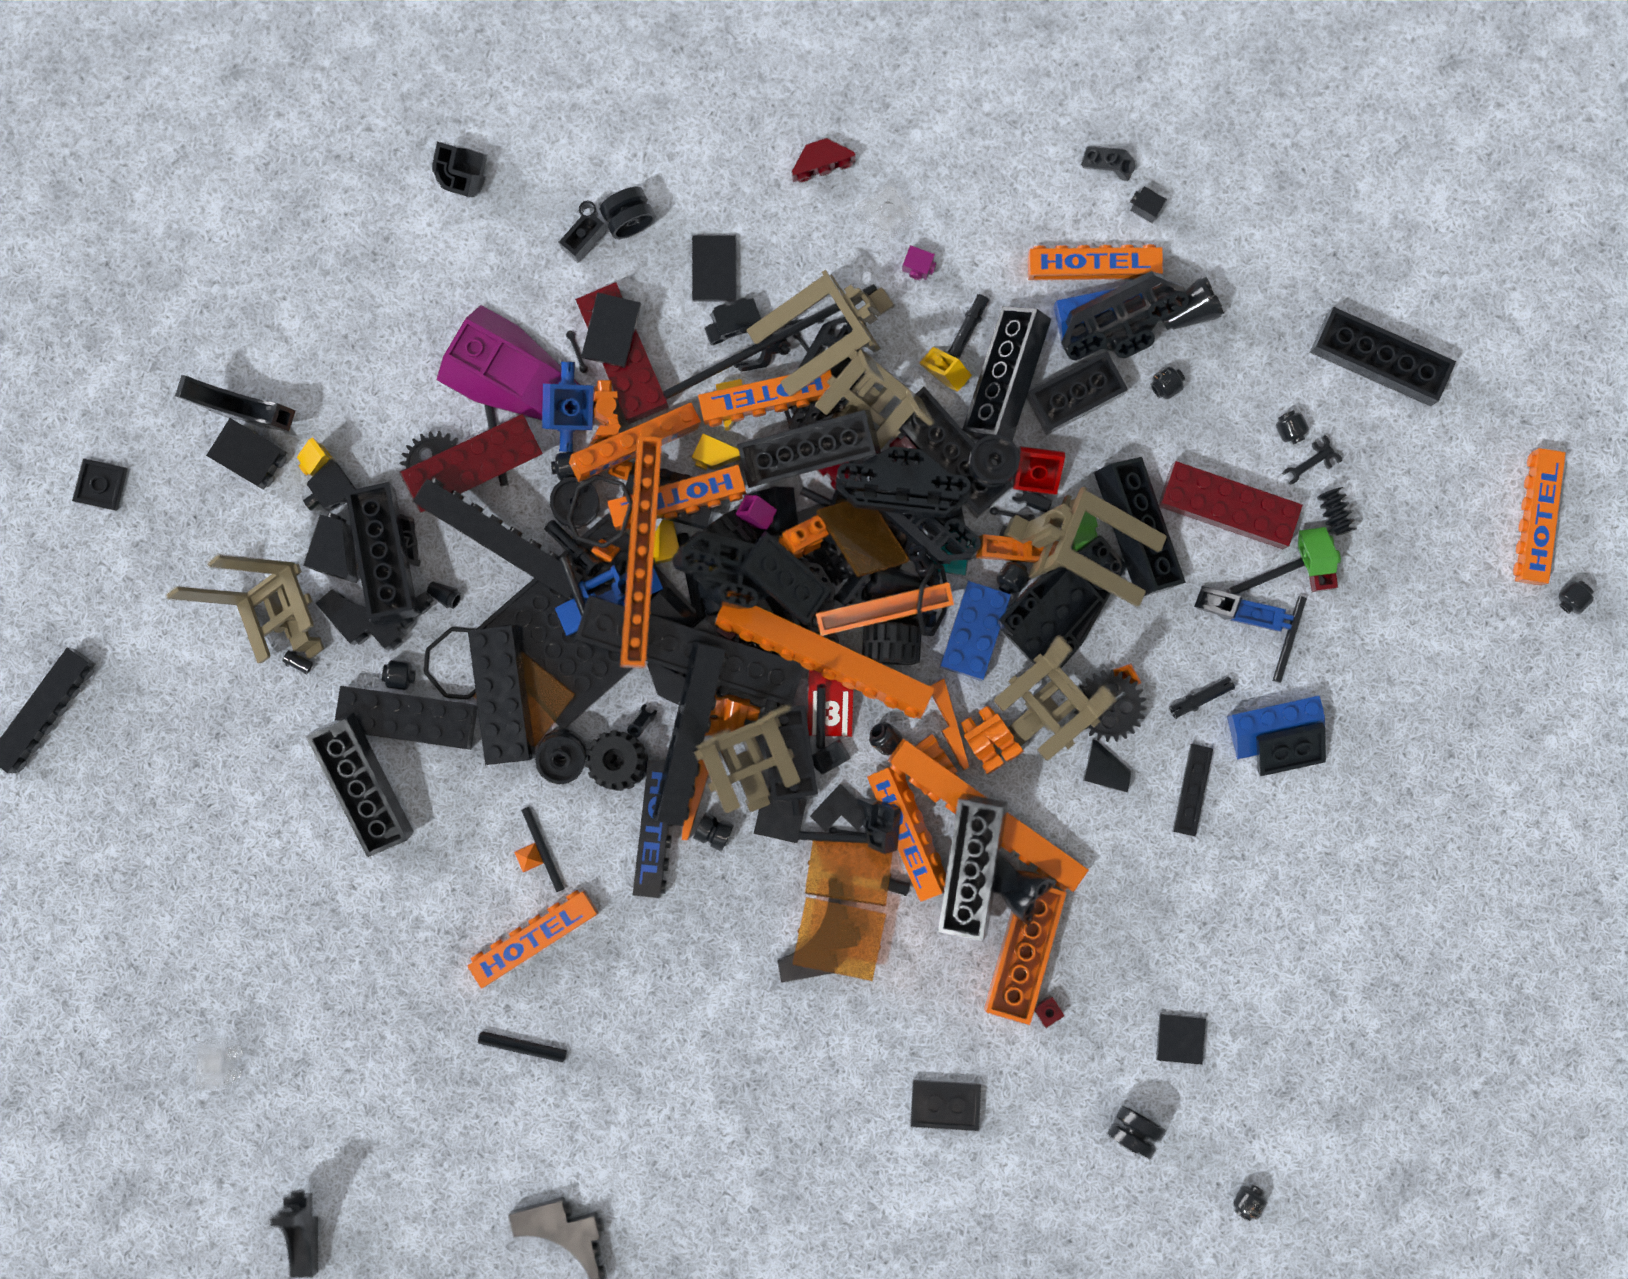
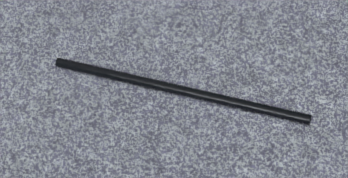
[662,284,877,400]

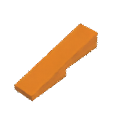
[976,534,1059,563]
[930,678,969,770]
[682,759,709,840]

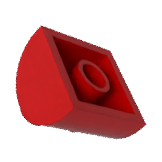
[1013,446,1065,495]

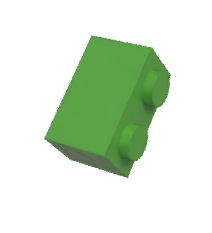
[1297,527,1341,576]

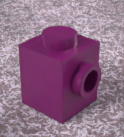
[902,245,937,281]
[735,495,777,529]

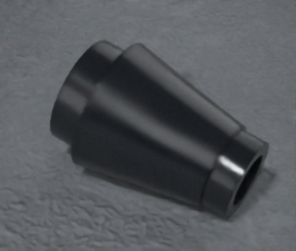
[427,581,461,609]

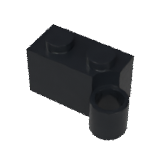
[559,201,607,263]
[704,298,761,345]

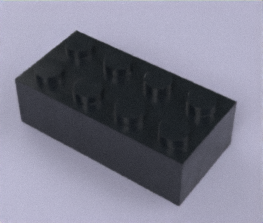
[1026,351,1128,435]

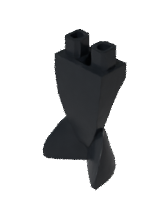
[994,855,1056,926]

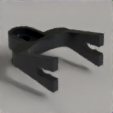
[733,323,791,372]

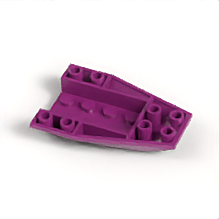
[436,305,580,421]

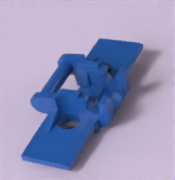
[555,565,664,636]

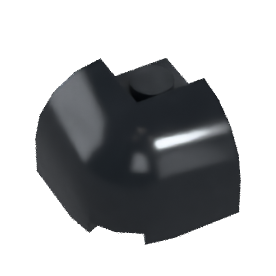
[432,141,488,197]

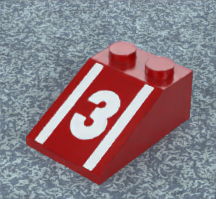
[808,670,853,737]

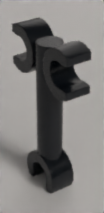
[1282,435,1342,485]

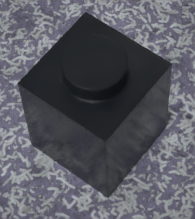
[1130,186,1167,224]

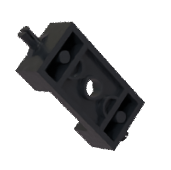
[760,702,818,816]

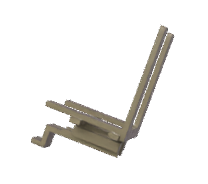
[747,270,895,396]
[815,349,934,455]
[1004,487,1166,607]
[166,554,324,663]
[994,636,1116,761]
[694,705,800,813]

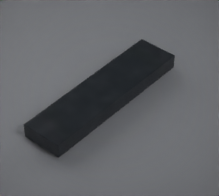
[1172,744,1213,836]

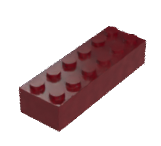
[575,282,669,425]
[400,414,543,513]
[1158,461,1303,550]

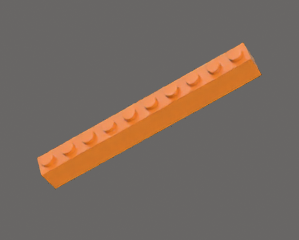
[620,436,662,669]
[715,594,935,719]
[887,739,1089,892]

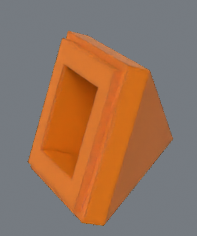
[608,461,633,481]
[592,539,620,562]
[1114,663,1141,685]
[514,843,544,873]

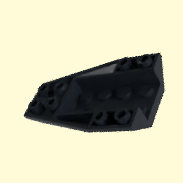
[998,535,1126,668]

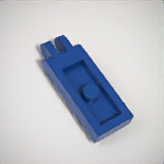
[1230,599,1294,632]

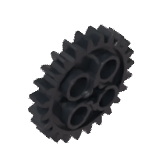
[400,431,459,482]
[1074,669,1147,742]

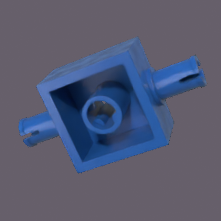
[542,362,594,452]

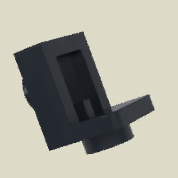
[812,739,851,775]

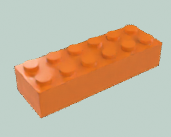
[984,888,1067,1025]

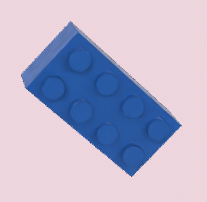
[939,581,1011,681]

